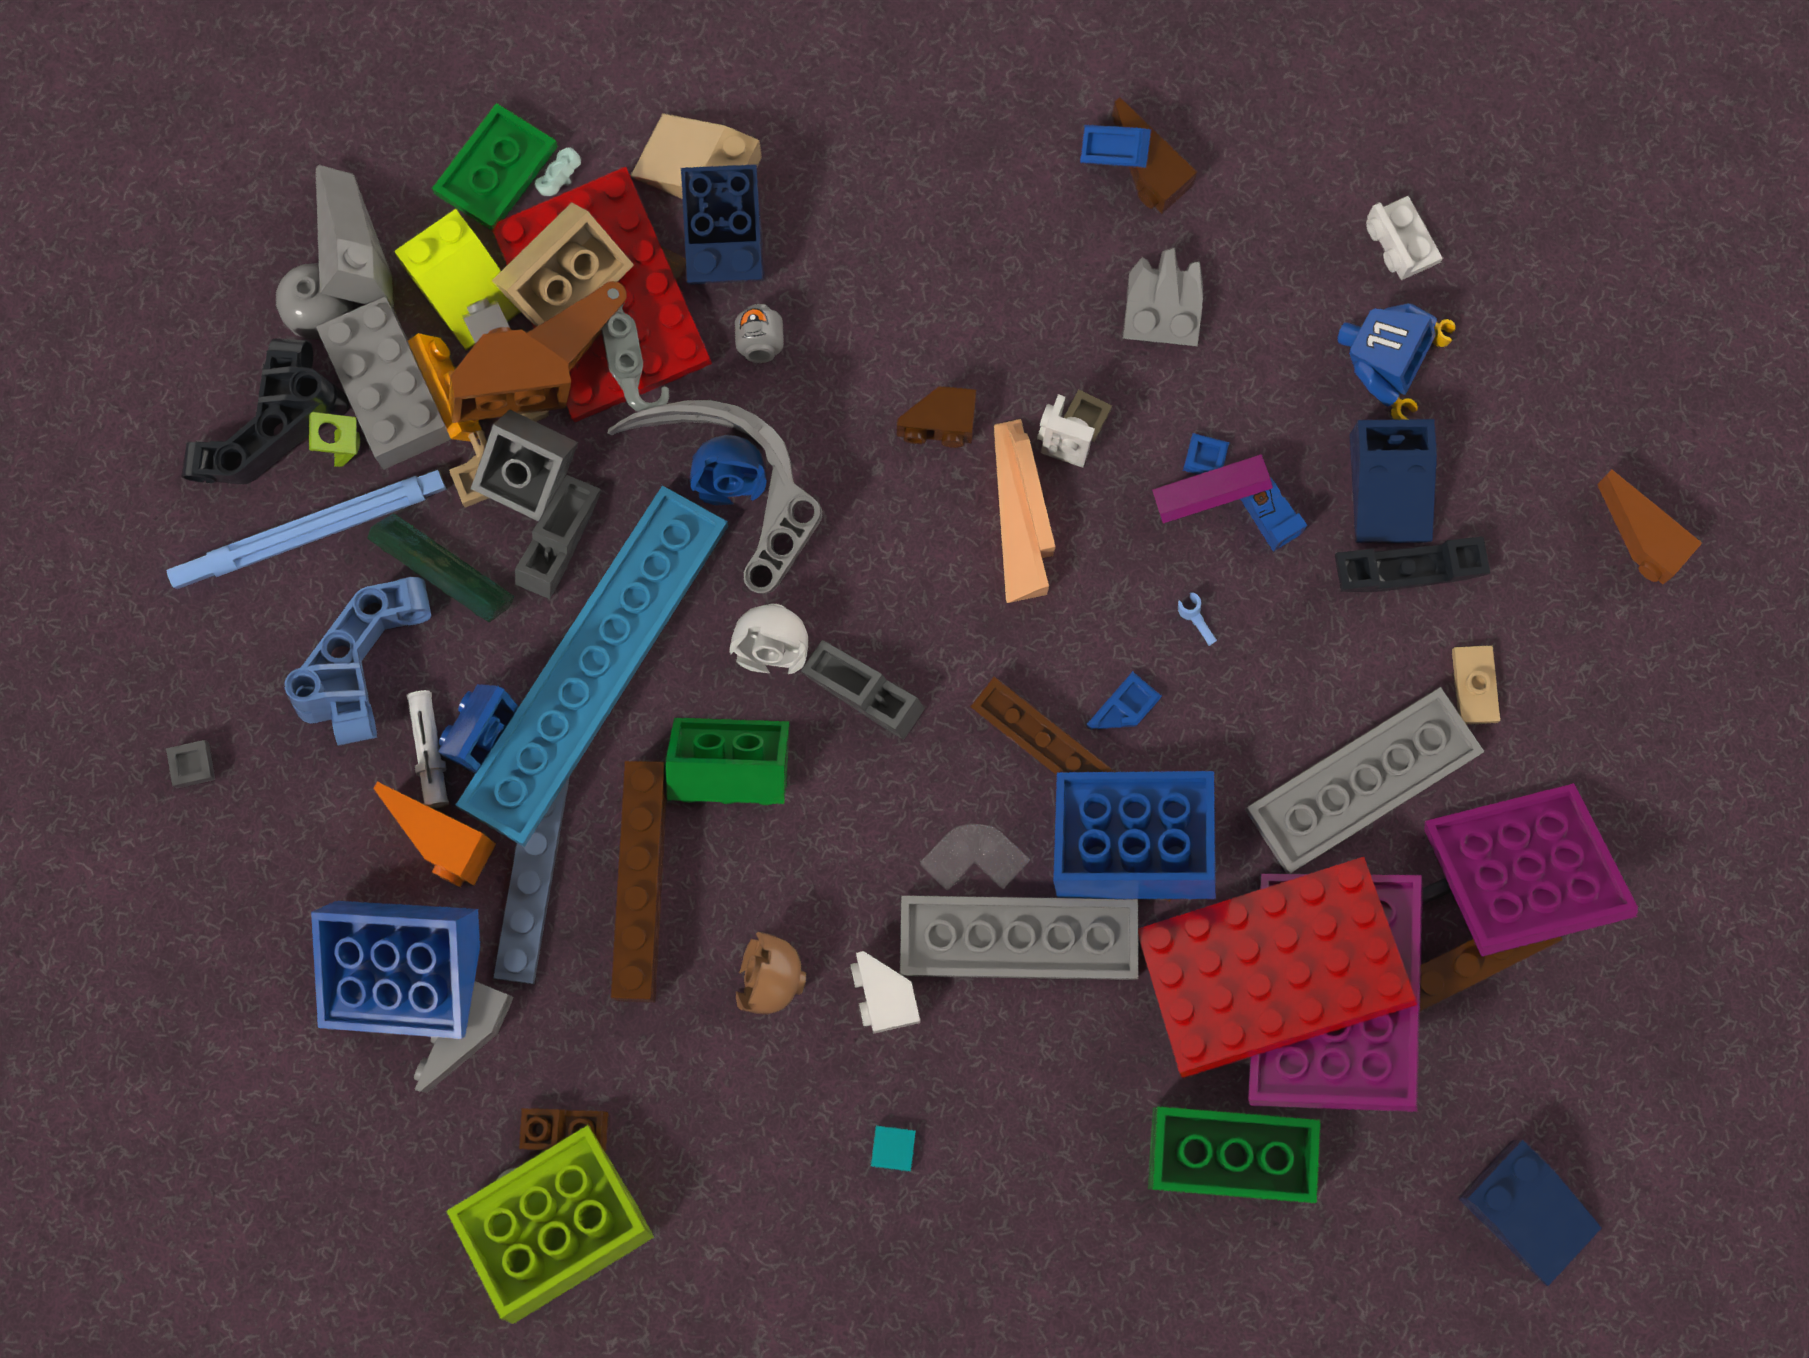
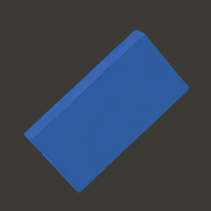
[1080,125,1151,168]

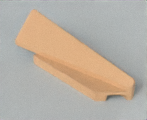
[994,419,1055,603]

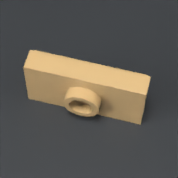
[1452,646,1500,724]

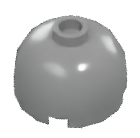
[276,263,353,339]

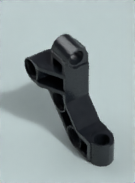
[181,338,349,485]

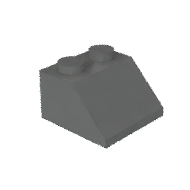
[471,409,578,521]

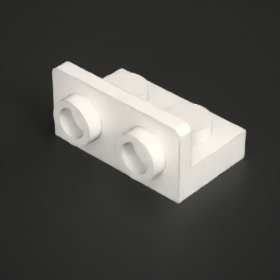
[1366,196,1443,280]
[1037,394,1095,468]

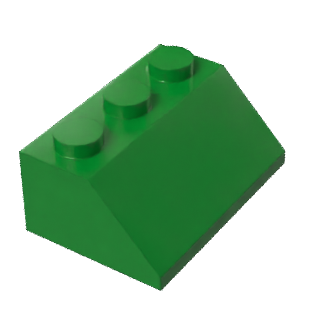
[666,718,789,805]

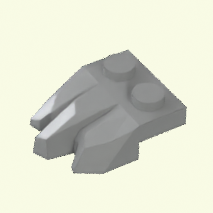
[1123,247,1203,346]

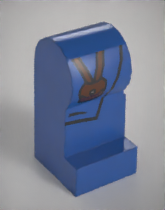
[1240,477,1307,552]

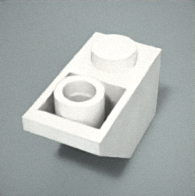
[850,951,920,1034]

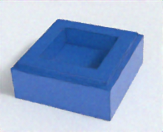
[1183,433,1229,475]

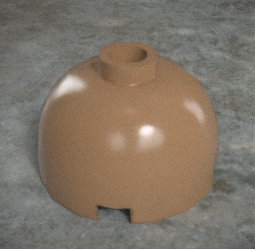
[736,932,806,1014]

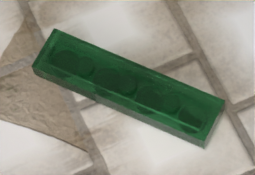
[367,513,515,623]

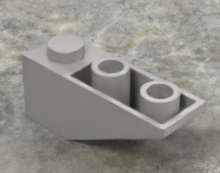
[414,981,514,1093]

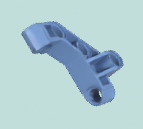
[285,577,432,746]

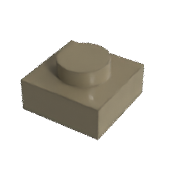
[1064,389,1112,442]

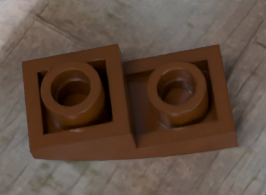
[519,1108,608,1152]

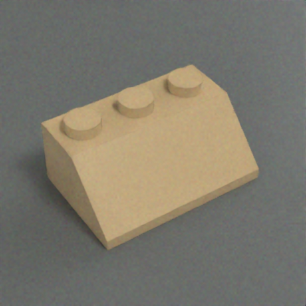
[492,203,634,327]

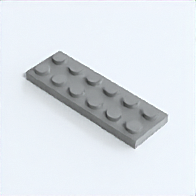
[1245,687,1484,874]
[900,896,1138,980]

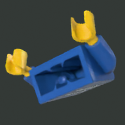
[1338,303,1456,420]

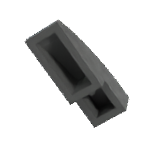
[515,475,601,599]
[801,640,925,740]

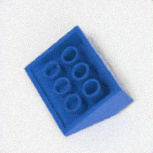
[1054,771,1216,899]
[311,901,480,1039]

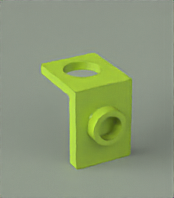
[309,412,360,467]

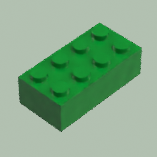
[1148,1107,1320,1203]

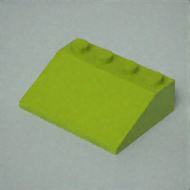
[446,1125,654,1324]

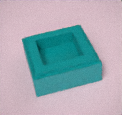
[871,1126,916,1171]

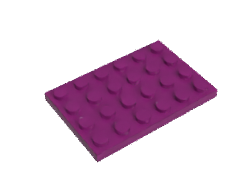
[1249,874,1423,1112]

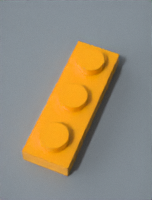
[408,333,482,442]

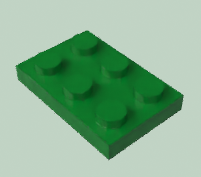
[432,103,558,231]

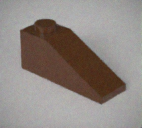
[1112,97,1197,214]

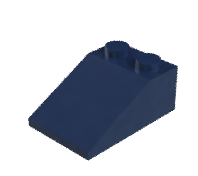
[1458,1140,1602,1286]

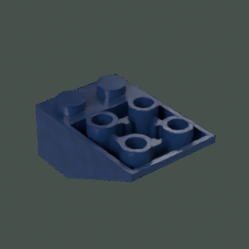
[681,164,764,284]
[1350,419,1437,543]

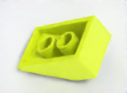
[394,209,521,350]

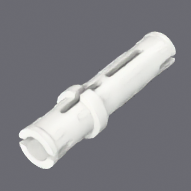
[407,690,449,809]

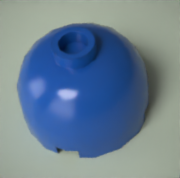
[690,435,767,506]

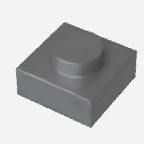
[166,740,215,788]

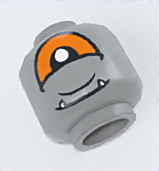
[735,304,784,363]

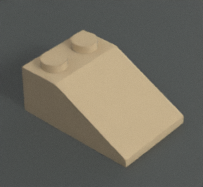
[631,114,762,199]

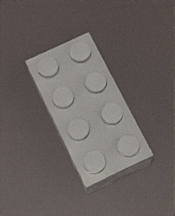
[316,296,451,470]

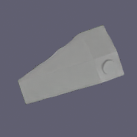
[316,165,393,308]

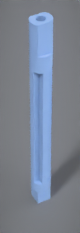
[166,470,447,589]

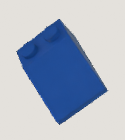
[438,684,519,774]

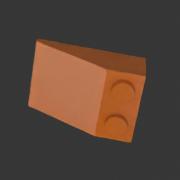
[373,782,496,888]

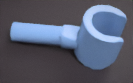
[1178,593,1217,646]

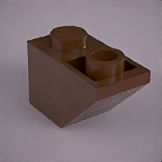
[897,386,976,448]

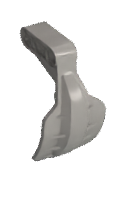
[608,400,822,594]

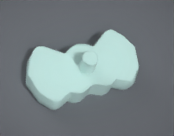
[535,148,581,196]

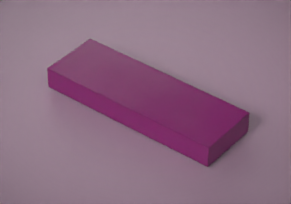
[1152,454,1273,523]

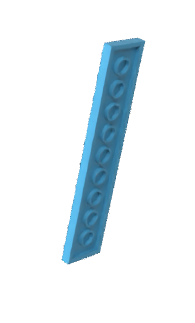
[456,485,728,847]

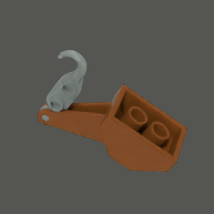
[449,281,669,423]

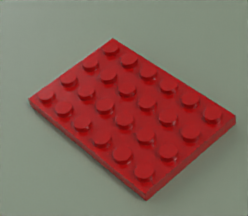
[492,167,712,422]
[1138,857,1417,1078]

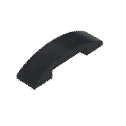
[1334,536,1490,592]

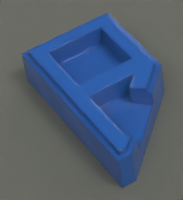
[1086,671,1162,730]

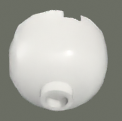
[729,604,808,674]

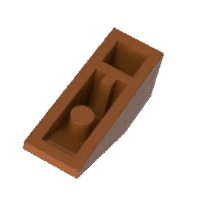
[1597,469,1702,584]

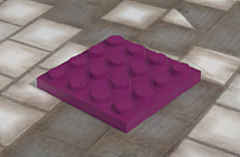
[1424,783,1638,956]

